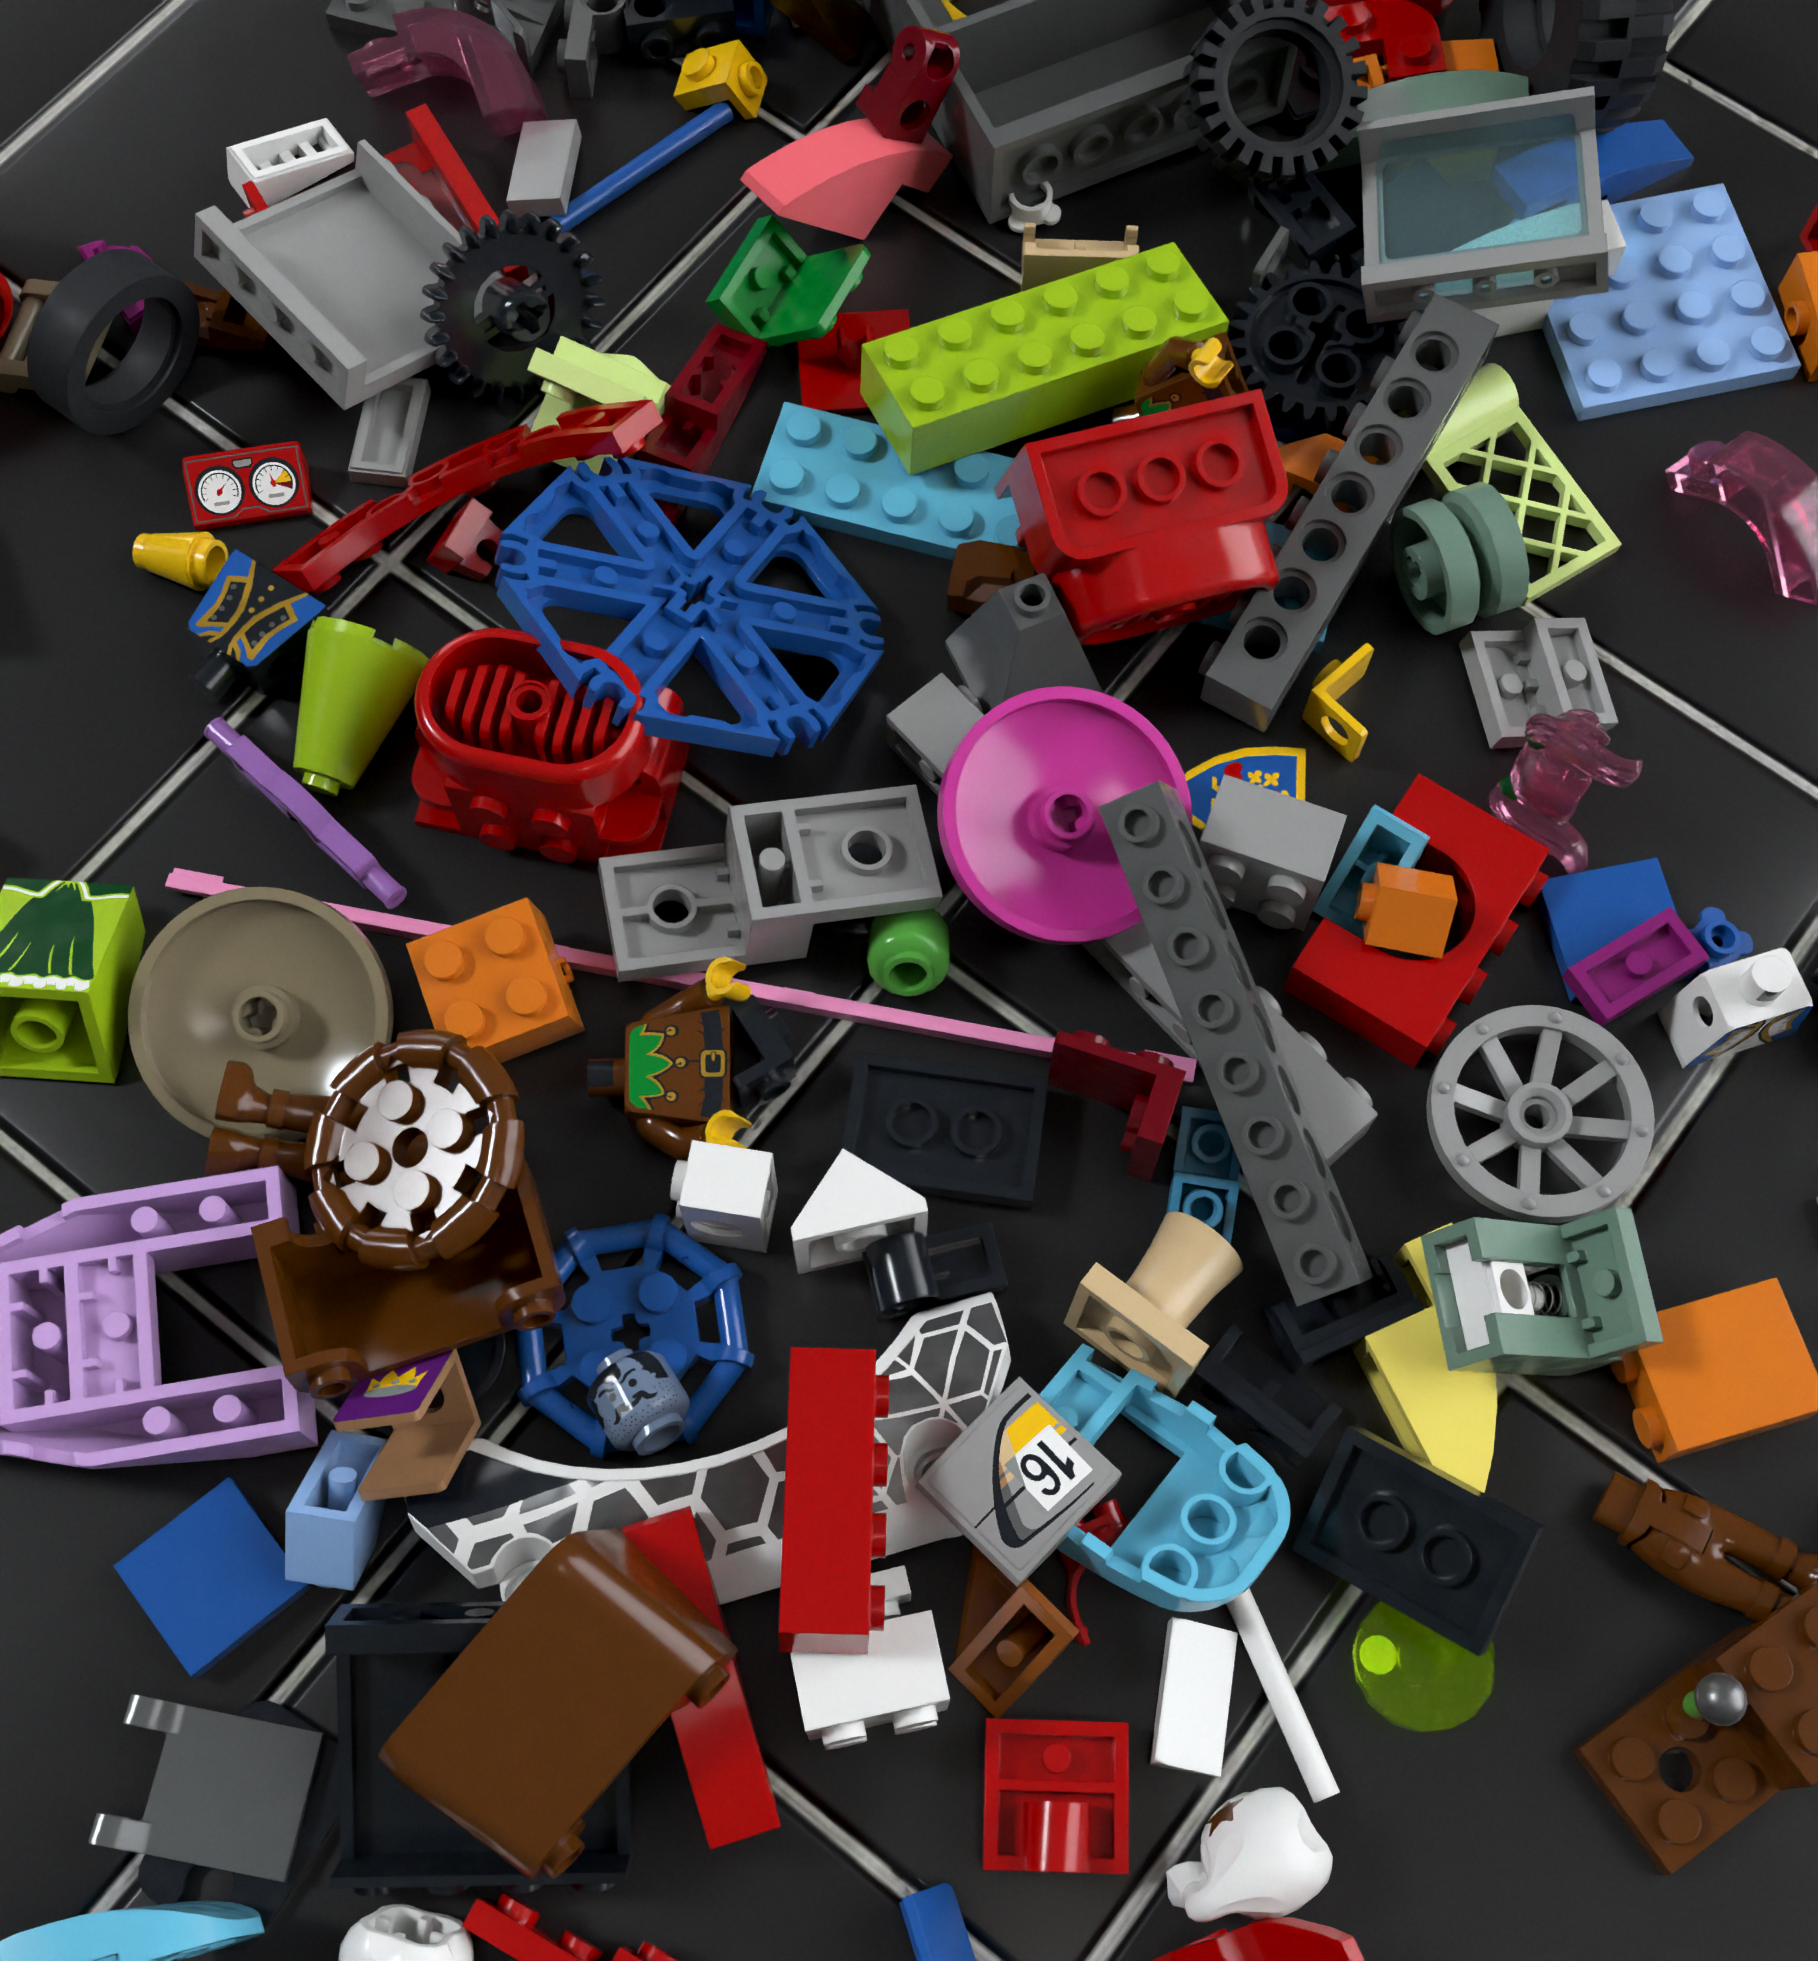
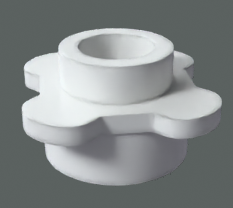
[1008,181,1061,233]

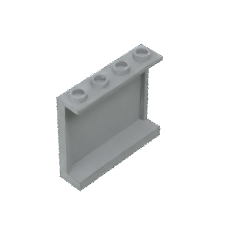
[194,139,506,410]

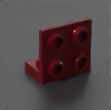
[1048,1030,1186,1182]

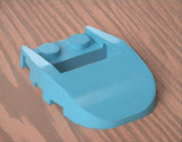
[1039,1343,1291,1612]
[0,1900,265,1961]

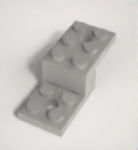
[598,784,943,982]

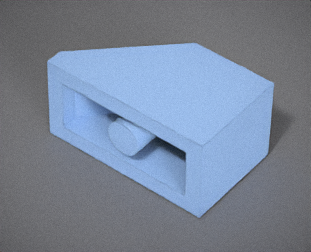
[285,1430,388,1591]

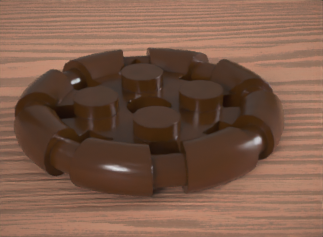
[304,1029,525,1271]

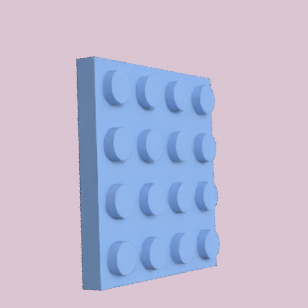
[1511,183,1801,421]

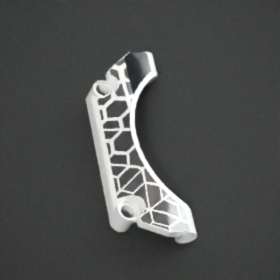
[404,1292,1011,1605]

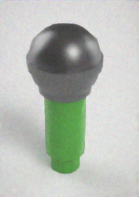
[1683,1673,1748,1726]

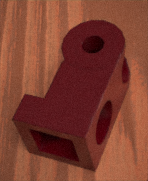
[856,25,960,144]

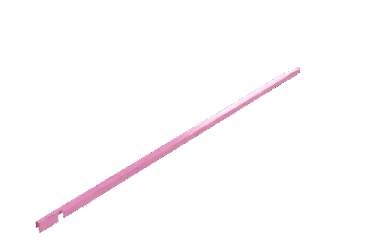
[165,868,1197,1085]

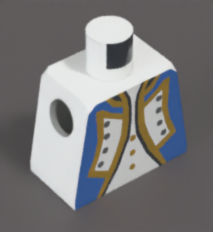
[1657,948,1813,1069]

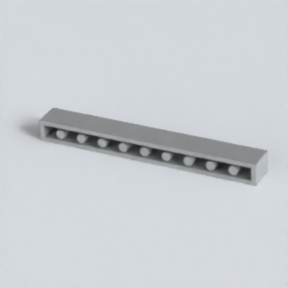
[886,673,1378,1166]

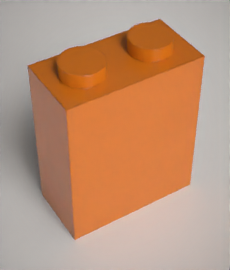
[1610,1277,1818,1463]

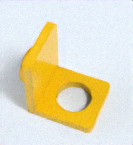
[1302,643,1374,763]

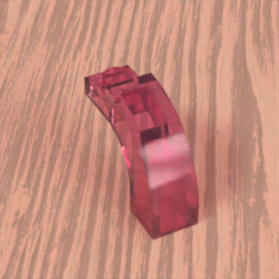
[347,7,549,139]
[1666,430,1818,606]

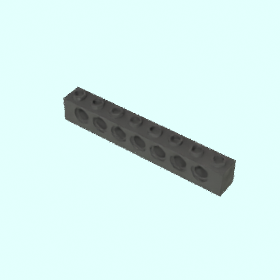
[1198,293,1500,733]
[1098,780,1374,1307]

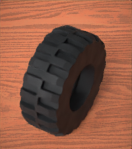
[1479,0,1675,134]

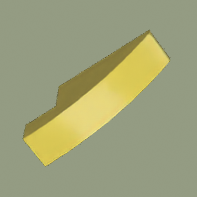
[1353,1222,1497,1493]

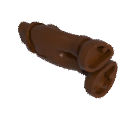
[204,1060,428,1187]
[1592,1472,1818,1623]

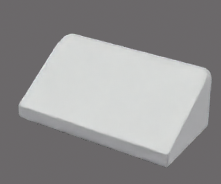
[1149,1617,1238,1778]

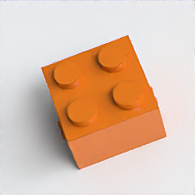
[406,897,585,1063]

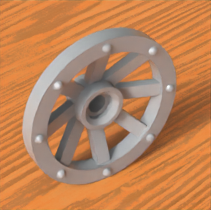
[1426,1005,1655,1224]

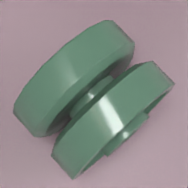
[1389,481,1530,635]

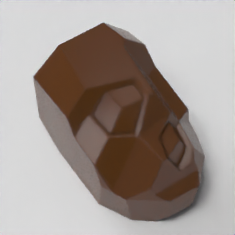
[947,540,1039,615]

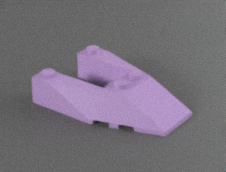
[0,1165,318,1469]

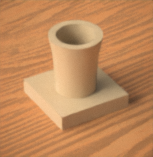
[1063,1211,1243,1400]

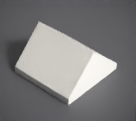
[791,1149,928,1275]

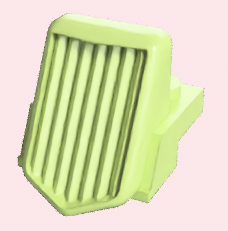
[527,336,671,475]

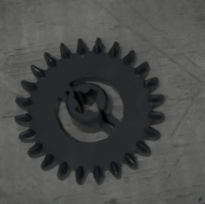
[420,209,606,404]

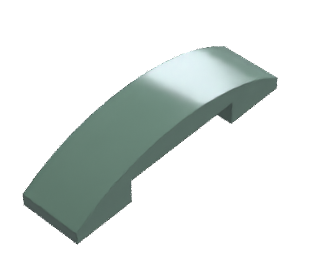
[1305,70,1530,174]

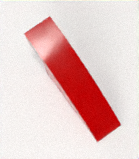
[622,1506,781,1850]

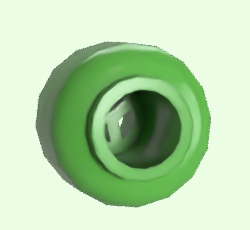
[867,909,950,996]

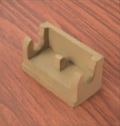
[1021,222,1139,292]

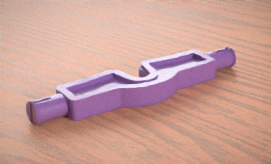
[204,717,407,909]

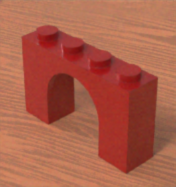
[1283,774,1551,1068]

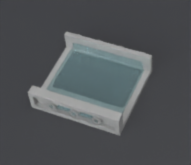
[1357,86,1609,324]

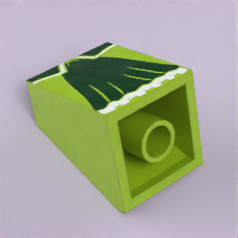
[0,877,146,1083]

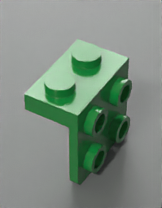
[705,215,871,347]

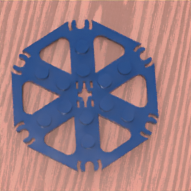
[495,457,884,757]

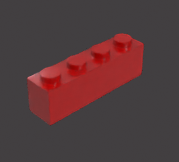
[778,1347,889,1655]

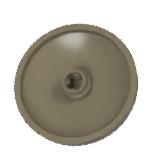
[128,887,394,1142]

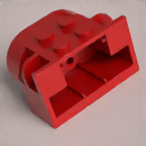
[994,389,1289,645]
[412,628,691,864]

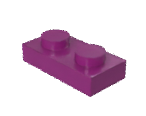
[1562,907,1710,1027]

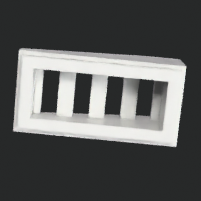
[226,118,354,208]

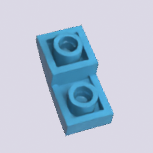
[1167,1105,1240,1245]

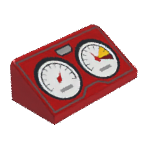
[182,441,314,531]

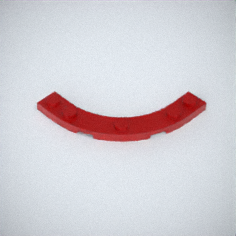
[270,399,663,595]

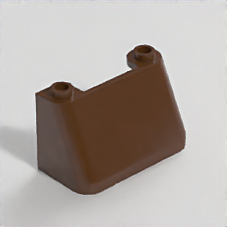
[251,1157,566,1399]
[378,1528,739,1880]

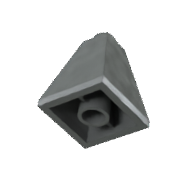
[945,573,1103,715]

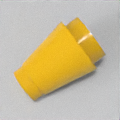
[132,532,229,591]

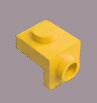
[673,39,767,120]

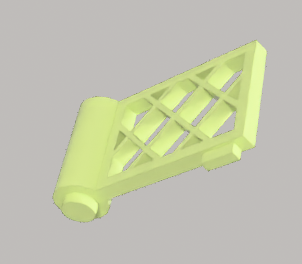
[1396,363,1622,606]

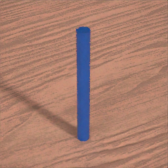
[547,101,734,234]

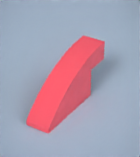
[740,118,953,240]

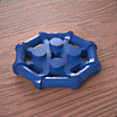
[515,1213,755,1459]

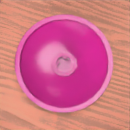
[937,686,1192,945]

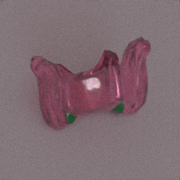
[1489,709,1643,874]

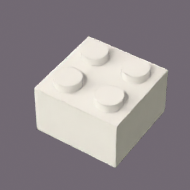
[790,1610,950,1750]

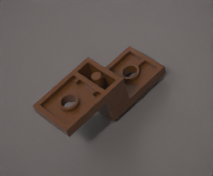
[1572,1579,1818,1875]

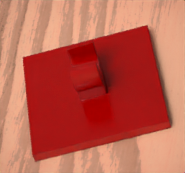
[798,309,910,414]

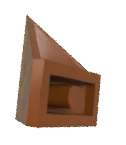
[948,1544,1079,1719]

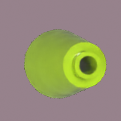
[293,616,429,797]

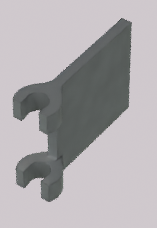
[88,1694,325,1882]

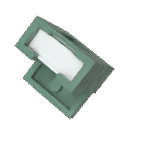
[1421,1207,1664,1376]

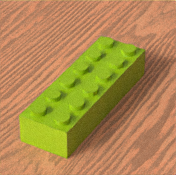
[860,242,1229,476]

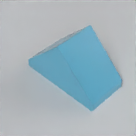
[1313,804,1430,941]

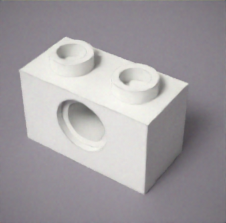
[670,1140,778,1253]

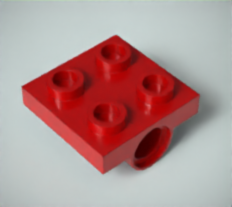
[982,1718,1129,1875]

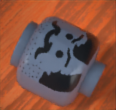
[587,1348,690,1456]

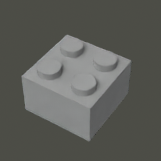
[1199,774,1347,931]

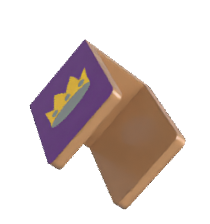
[333,1349,481,1502]

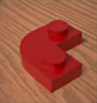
[1324,0,1447,83]

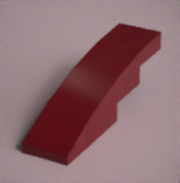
[638,323,768,526]

